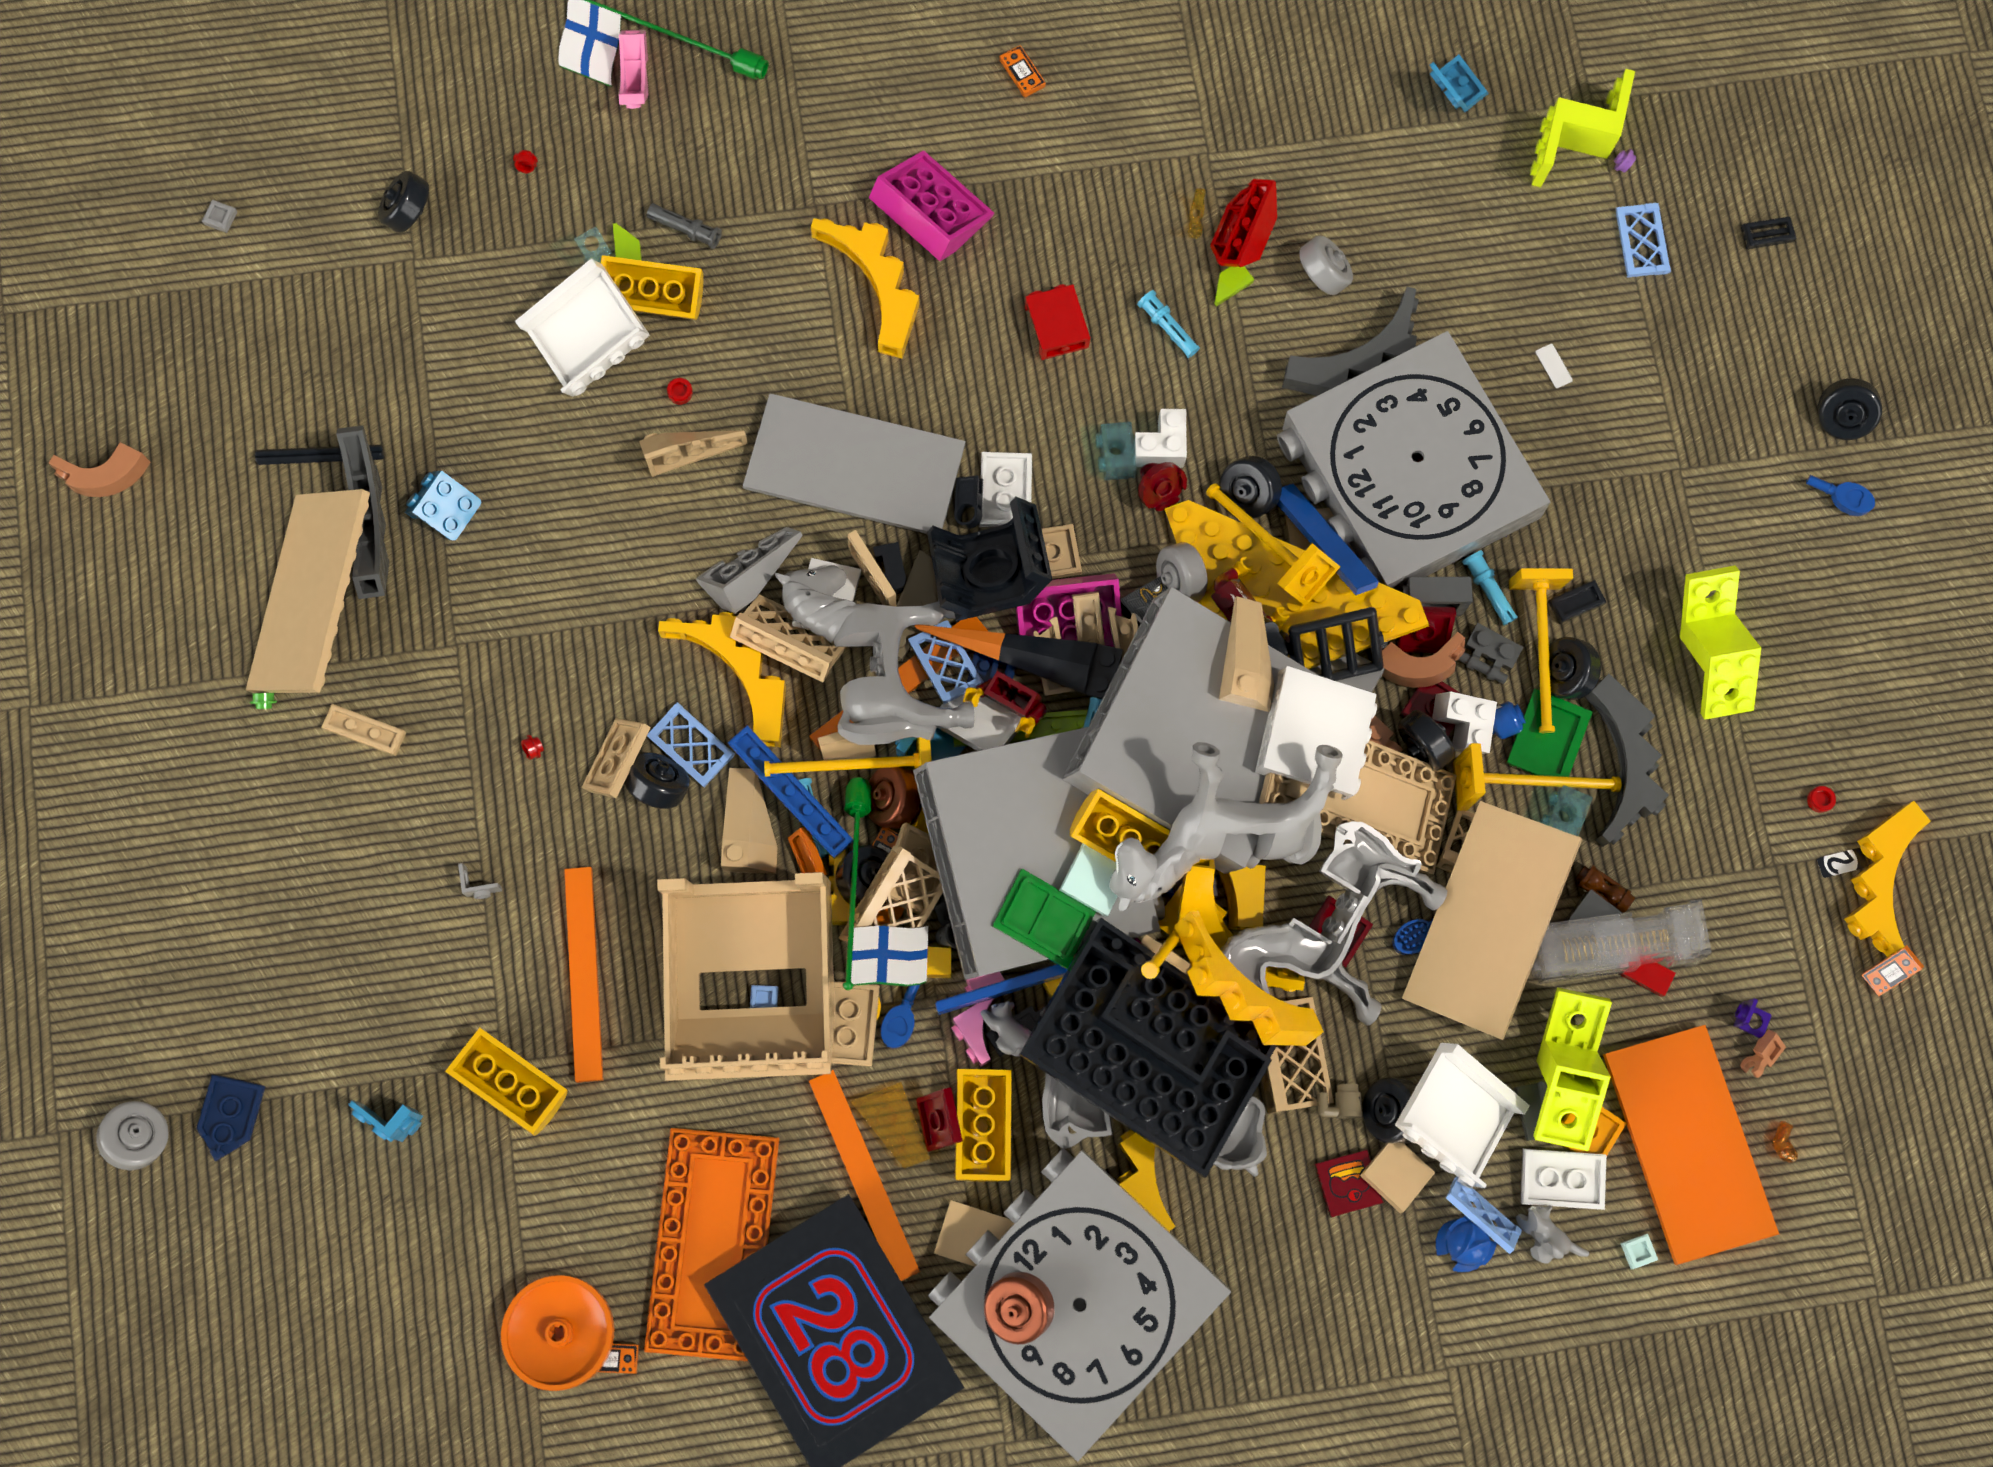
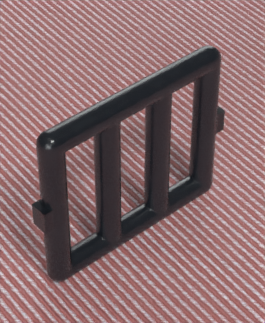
[1288,607,1384,681]

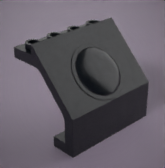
[927,496,1053,621]

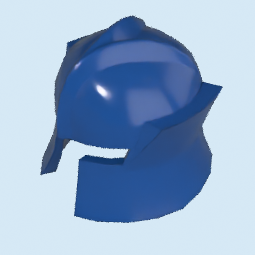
[1436,1216,1497,1272]

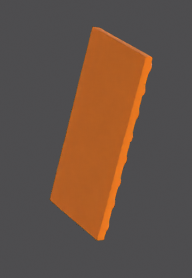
[1603,1025,1779,1265]
[644,1128,780,1361]

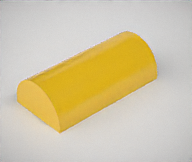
[601,255,703,320]
[1069,789,1170,862]
[445,1028,568,1136]
[955,1069,1011,1182]

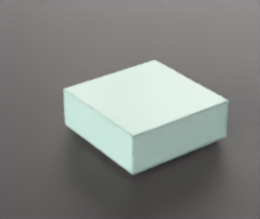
[1620,1234,1658,1269]

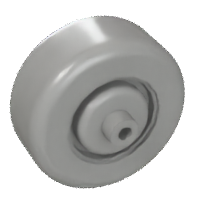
[1299,235,1353,295]
[1156,542,1208,602]
[96,1101,169,1170]

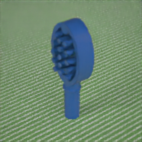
[1806,475,1875,516]
[1392,918,1434,955]
[881,985,920,1049]

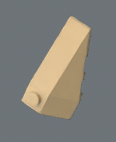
[639,430,748,477]
[1219,596,1274,712]
[721,768,778,874]

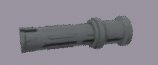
[647,203,722,249]

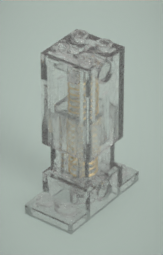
[1531,899,1712,984]

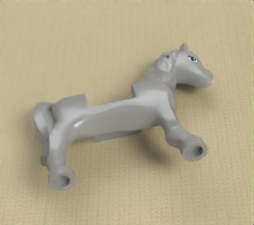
[775,565,974,745]
[1109,742,1343,911]
[1220,821,1447,1026]
[1040,1011,1267,1177]

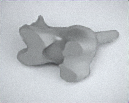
[981,1001,1031,1056]
[1516,1205,1589,1264]

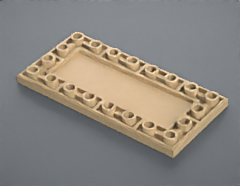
[246,489,370,693]
[1259,740,1457,875]
[1402,801,1582,1040]

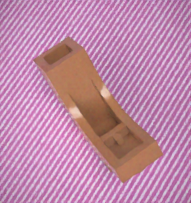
[48,442,150,497]
[1382,632,1466,688]

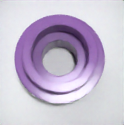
[1614,149,1637,173]

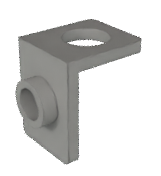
[458,863,502,899]

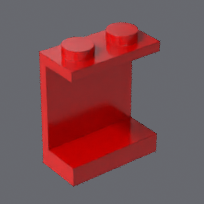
[1024,284,1090,360]

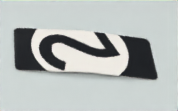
[1817,848,1868,878]

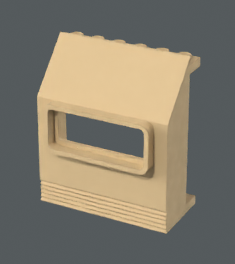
[657,872,835,1081]

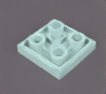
[1059,843,1118,917]

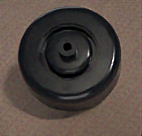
[378,171,429,233]
[1818,378,1882,440]
[1219,456,1282,519]
[1538,637,1601,700]
[1398,710,1456,771]
[624,752,690,809]
[836,845,889,908]
[1362,1078,1416,1143]

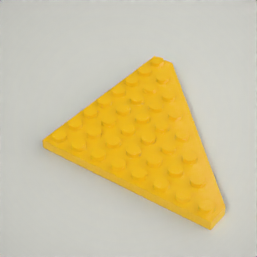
[1165,500,1429,669]

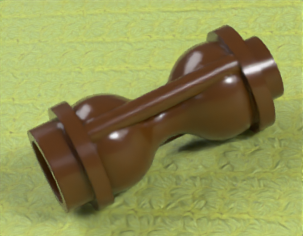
[1576,864,1635,914]

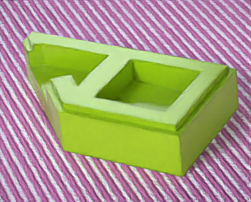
[613,223,642,261]
[1214,266,1254,307]

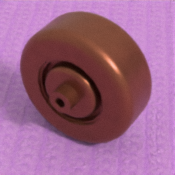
[868,767,921,829]
[984,1272,1055,1345]

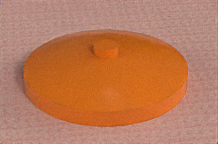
[501,1275,614,1391]

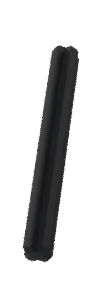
[255,445,384,465]

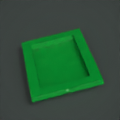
[1506,688,1592,777]
[992,869,1096,969]

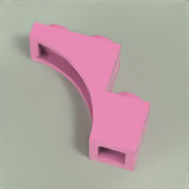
[619,30,649,108]
[951,972,1005,1067]

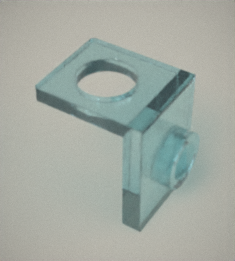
[574,227,611,263]

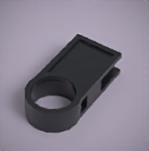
[954,475,983,529]

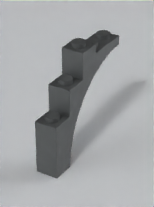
[1282,287,1419,396]
[336,425,390,599]
[1585,674,1669,847]

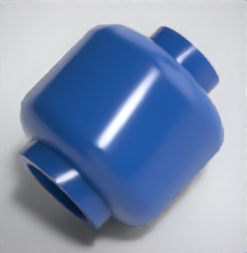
[1492,701,1526,740]

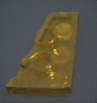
[850,1082,930,1169]

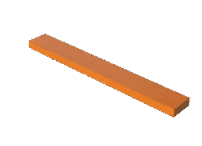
[809,617,988,751]
[564,867,604,1083]
[809,1070,920,1281]

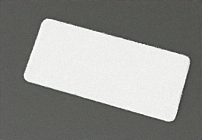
[1535,344,1573,388]

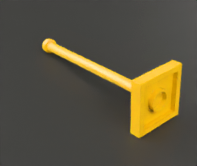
[1206,483,1340,606]
[1509,568,1573,733]
[764,737,932,777]
[1453,743,1622,811]
[1141,883,1227,979]

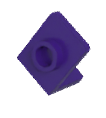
[1733,998,1771,1038]

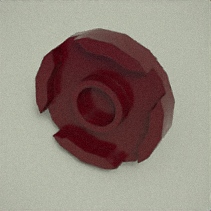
[1138,462,1187,511]

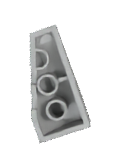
[696,527,803,614]

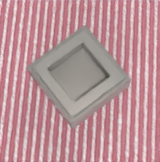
[202,200,237,233]

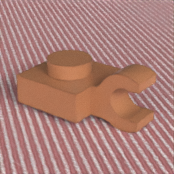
[1369,716,1403,753]
[1740,1029,1786,1078]

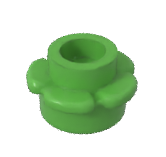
[250,693,277,709]

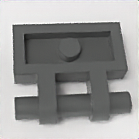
[1458,623,1523,684]

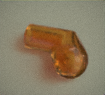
[1772,1121,1798,1163]

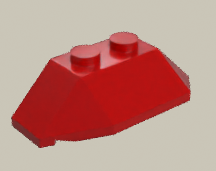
[1210,179,1277,267]

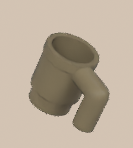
[1317,1084,1363,1119]

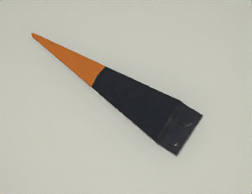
[915,625,1124,699]

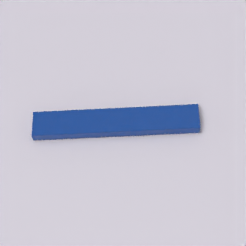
[1277,484,1379,595]
[728,725,853,859]
[935,960,1073,1015]

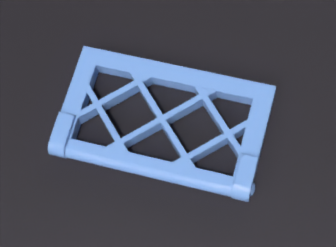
[1615,203,1671,277]
[908,620,984,704]
[647,702,735,787]
[1446,1176,1522,1254]

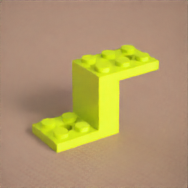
[1530,69,1635,188]
[1680,565,1761,720]
[1533,987,1612,1151]

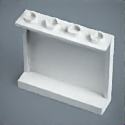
[515,258,650,397]
[1255,666,1377,800]
[1395,1043,1530,1189]

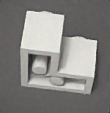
[1133,409,1187,468]
[1432,692,1497,754]

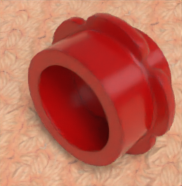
[513,150,538,173]
[521,735,544,760]

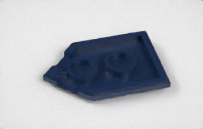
[196,1075,266,1161]

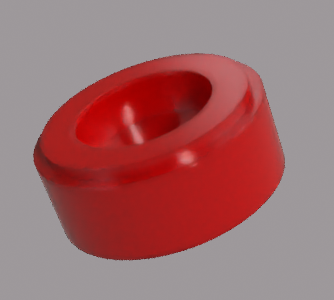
[667,378,693,405]
[1807,786,1836,813]

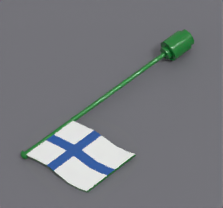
[558,0,769,87]
[843,777,928,991]

